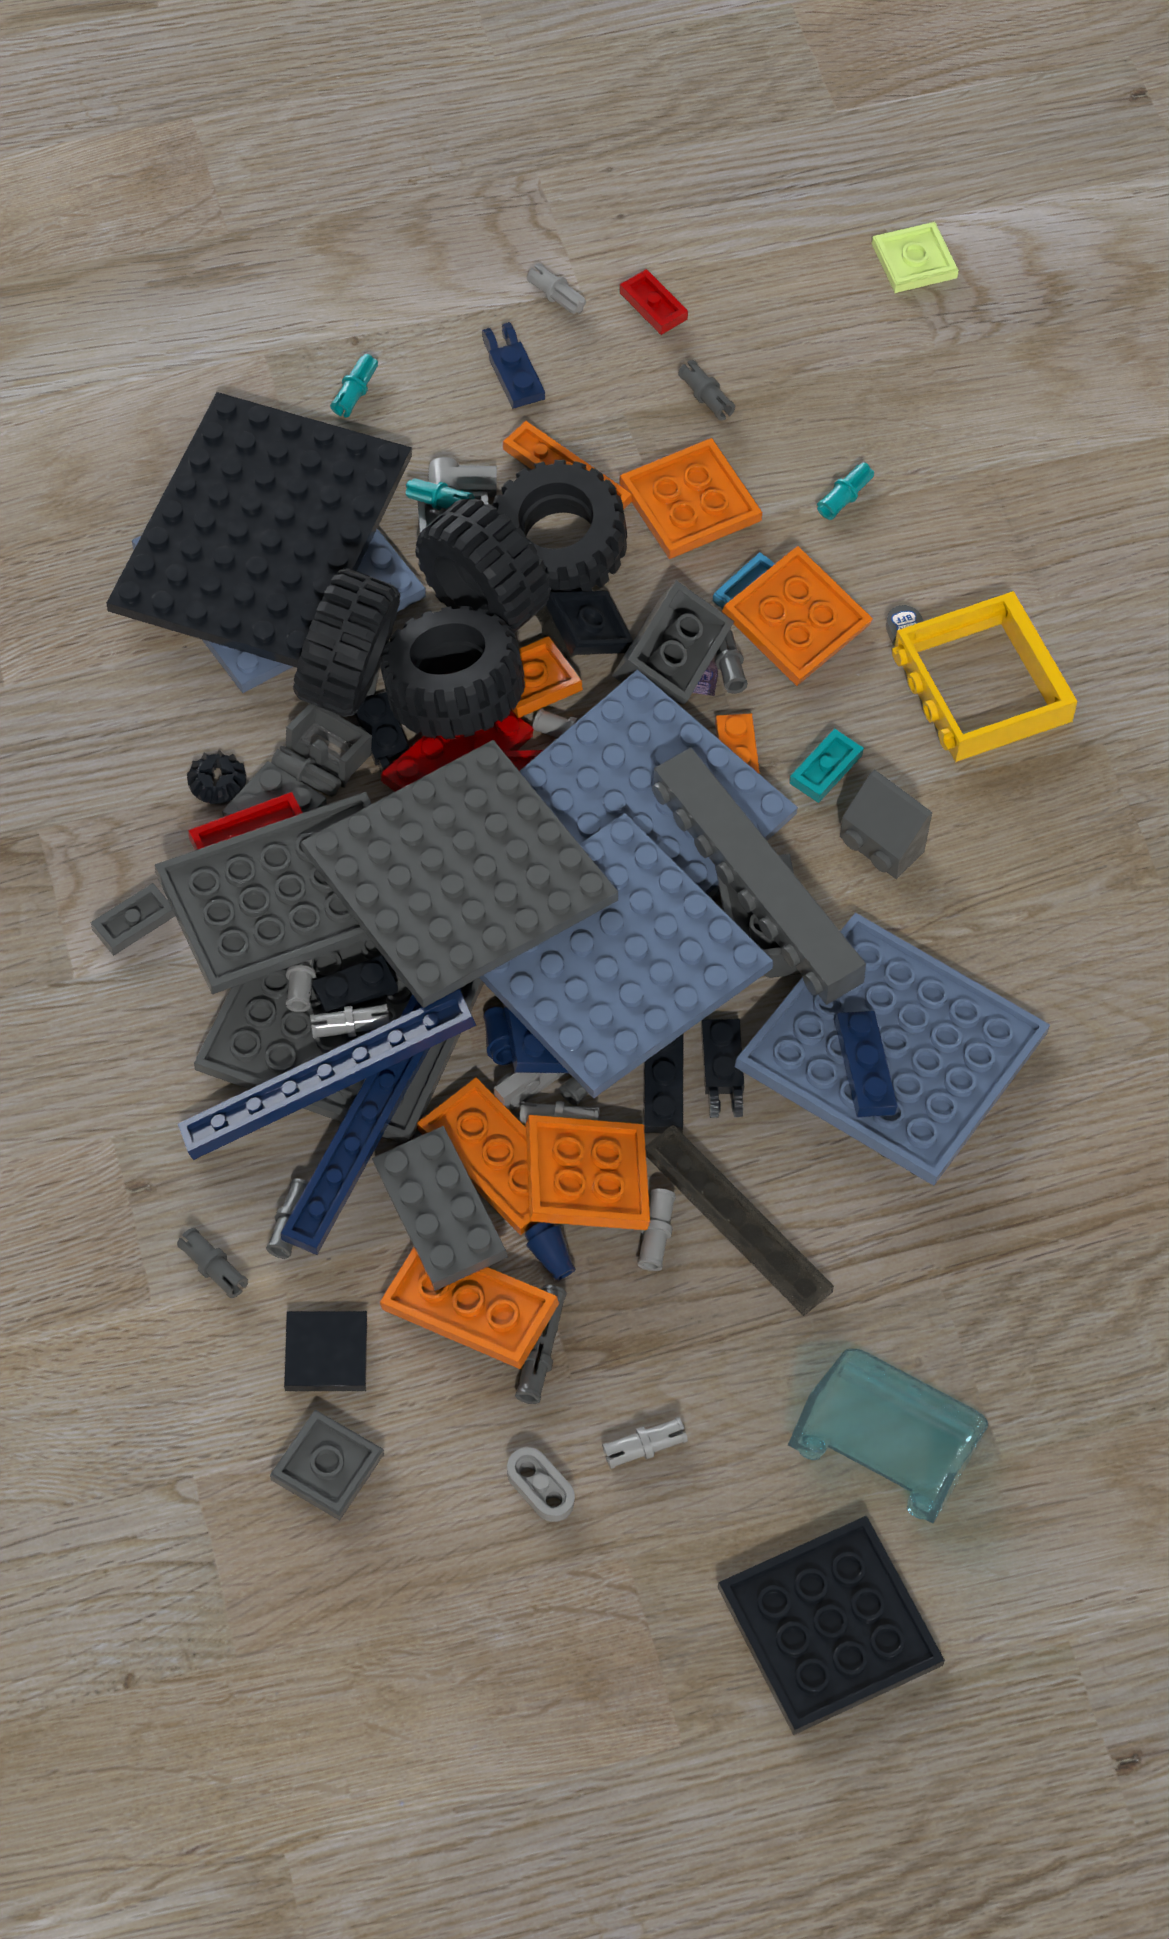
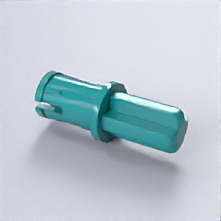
[330,354,378,418]
[817,462,874,520]
[405,478,475,510]

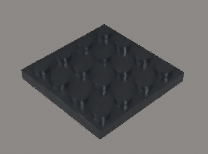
[718,1515,945,1735]

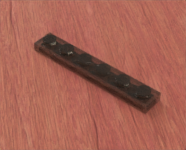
[645,1125,834,1316]

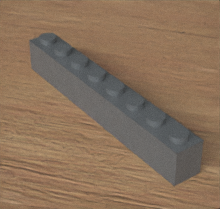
[652,747,866,1005]

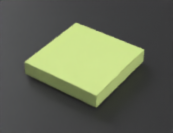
[872,222,959,293]

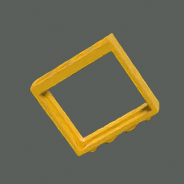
[892,591,1078,762]

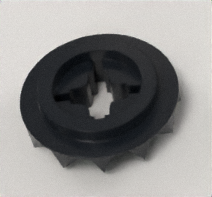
[187,750,246,804]

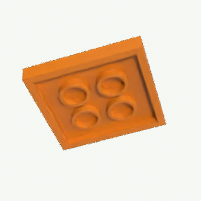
[619,438,763,559]
[722,546,873,686]
[526,1115,650,1230]

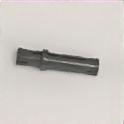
[515,1285,567,1404]

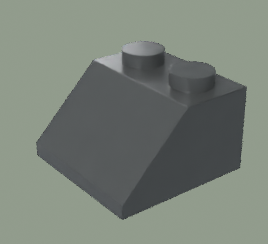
[839,769,932,879]

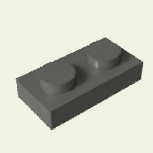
[90,883,175,956]

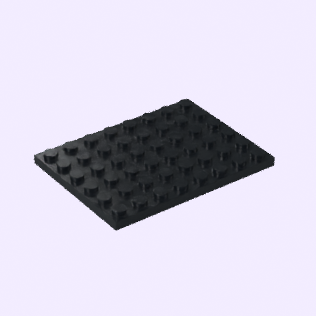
[106,392,412,668]

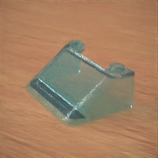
[788,1348,988,1524]

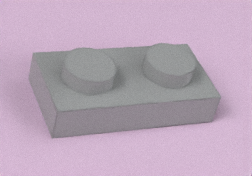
[494,1073,565,1112]

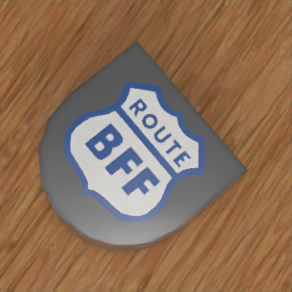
[886,605,924,645]

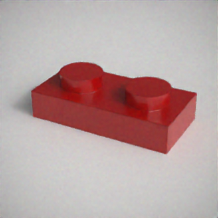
[620,269,688,335]

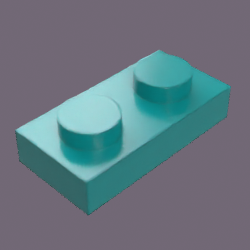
[789,728,864,803]

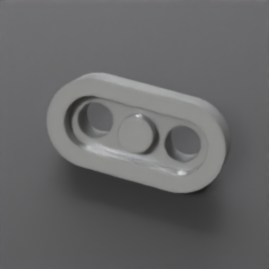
[507,1447,575,1522]

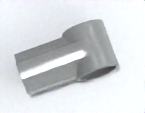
[428,457,497,497]

